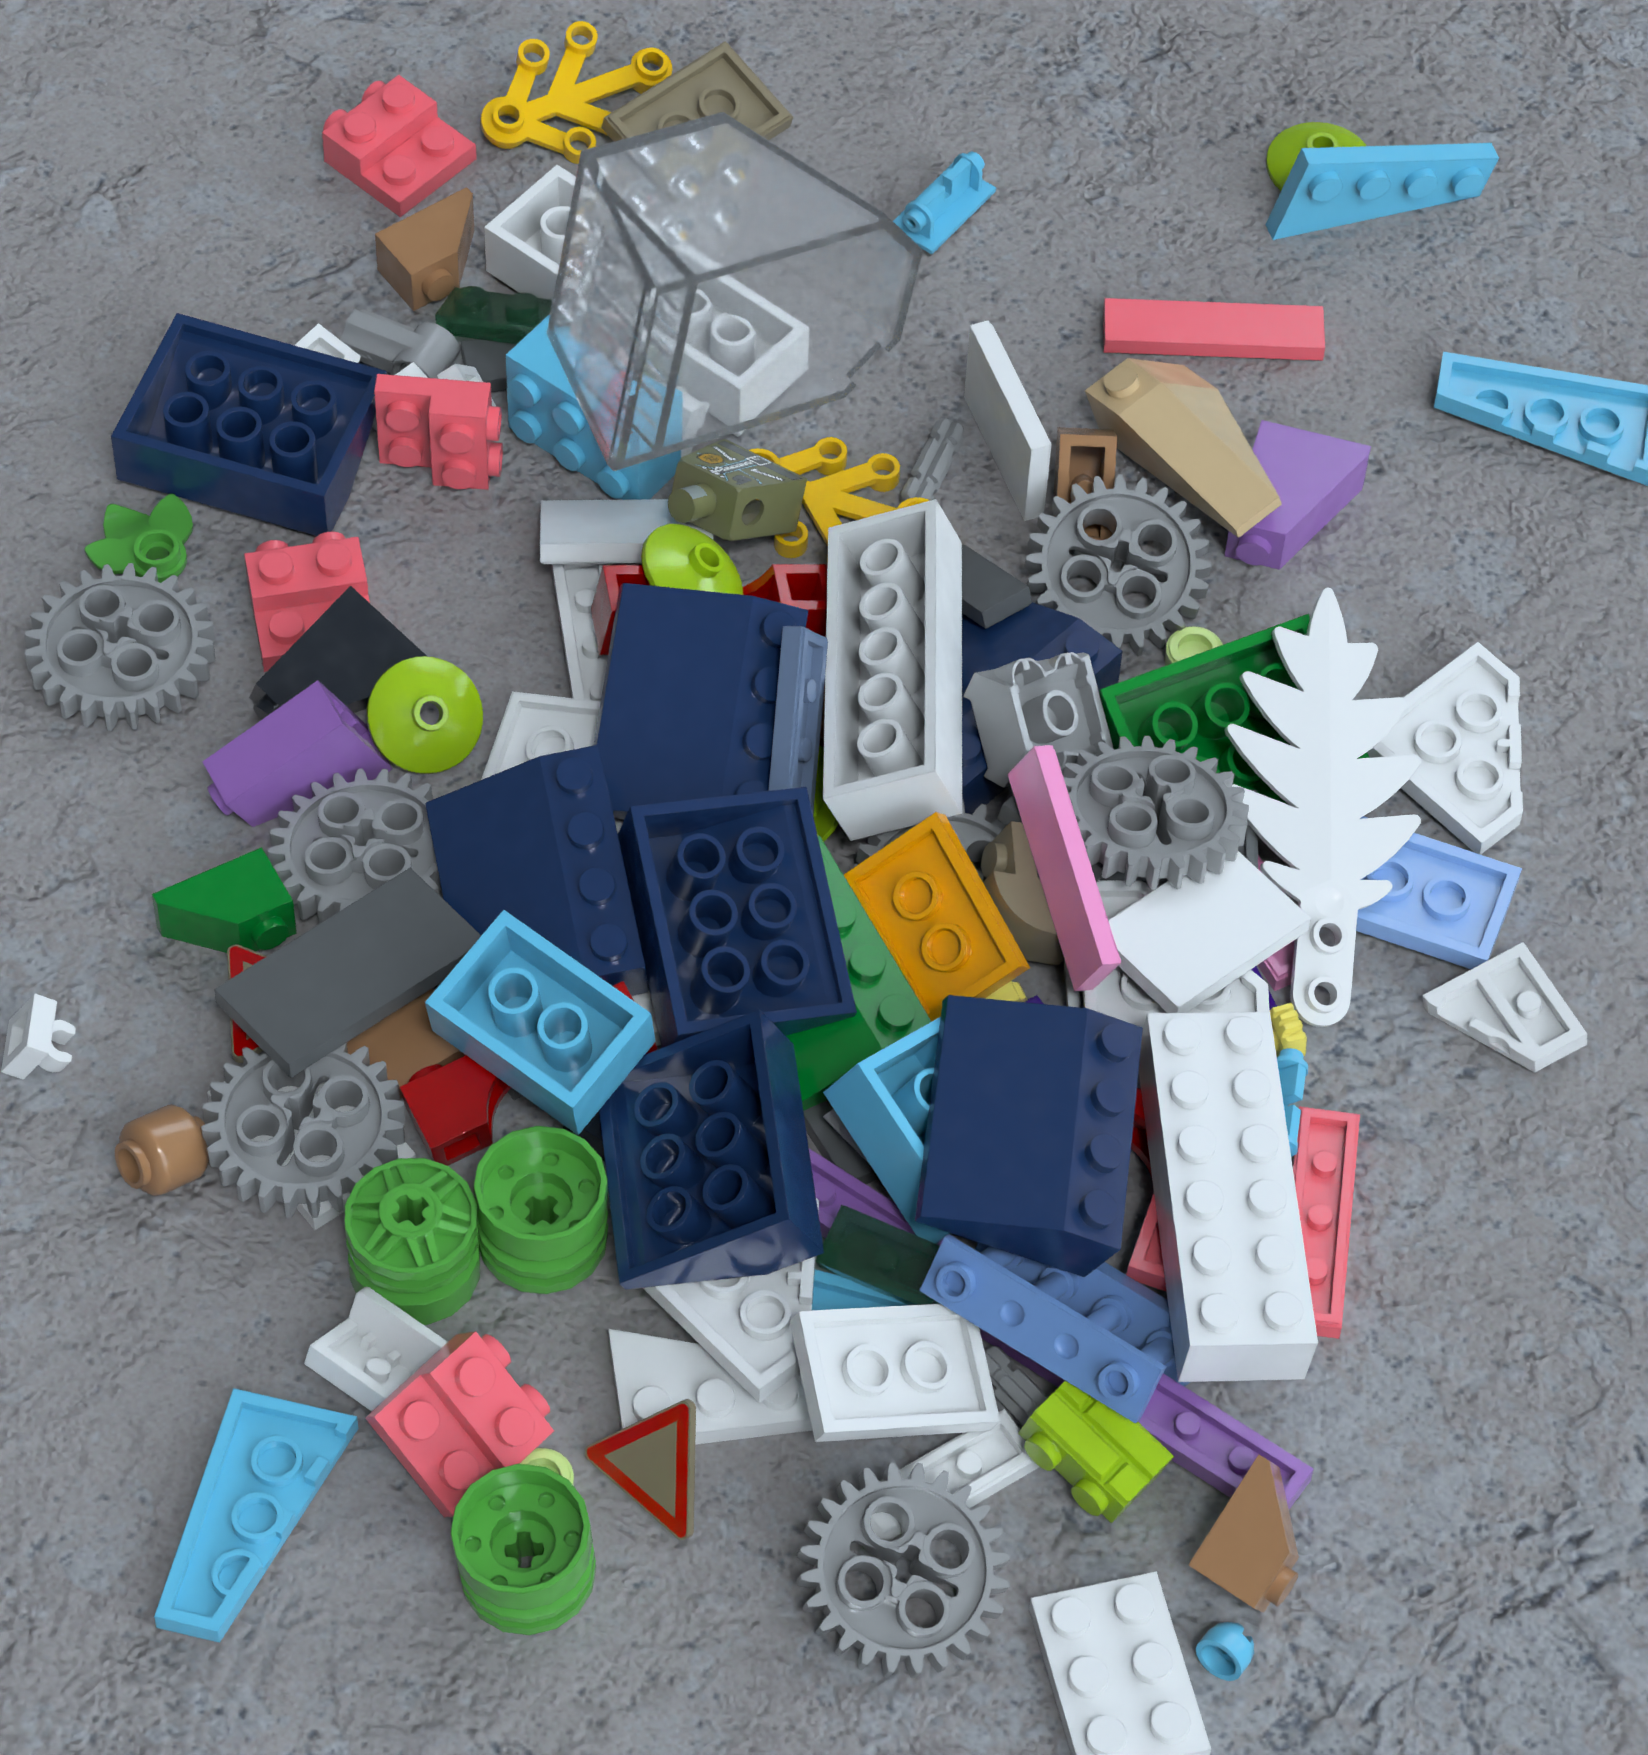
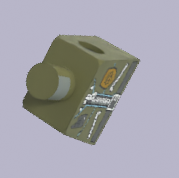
[668,439,807,541]

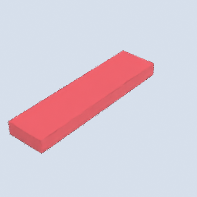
[1103,298,1325,361]
[1292,1106,1360,1339]

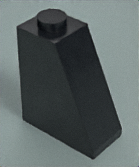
[249,586,428,720]

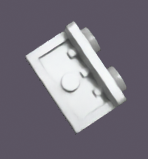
[304,1287,448,1411]

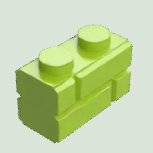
[1018,1381,1174,1523]

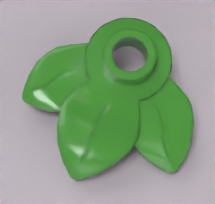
[84,494,193,583]

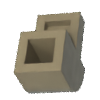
[981,821,1065,965]

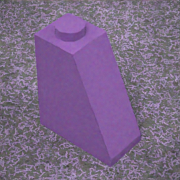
[1225,420,1371,570]
[202,681,393,827]

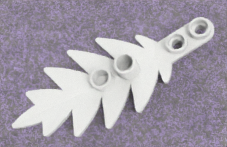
[1224,588,1421,1027]

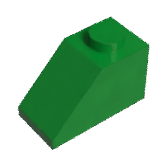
[152,847,297,953]

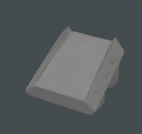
[963,652,1114,788]

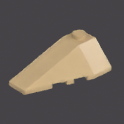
[1085,358,1282,538]

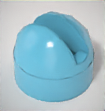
[1196,1622,1254,1681]

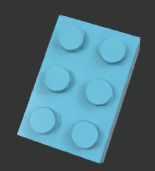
[506,315,682,500]
[425,910,656,1135]
[823,1017,953,1251]

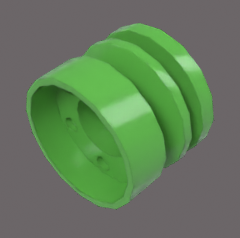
[474,1126,608,1294]
[345,1158,480,1325]
[451,1464,597,1635]

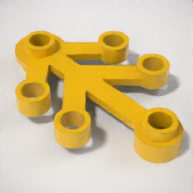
[480,21,672,164]
[749,437,930,564]

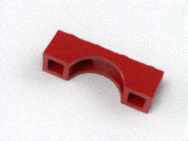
[591,564,828,655]
[399,981,657,1166]

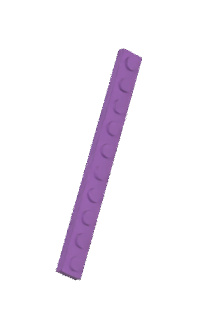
[809,1149,1314,1509]

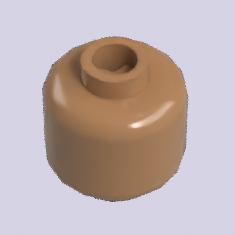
[115,1104,209,1196]

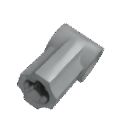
[340,309,460,379]

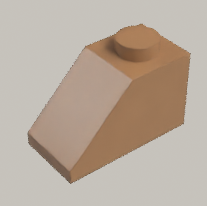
[375,187,474,311]
[1054,427,1117,540]
[1189,1454,1299,1613]

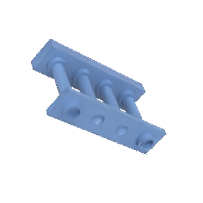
[919,1234,1190,1423]

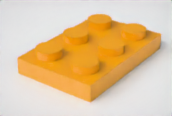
[844,812,1031,1021]

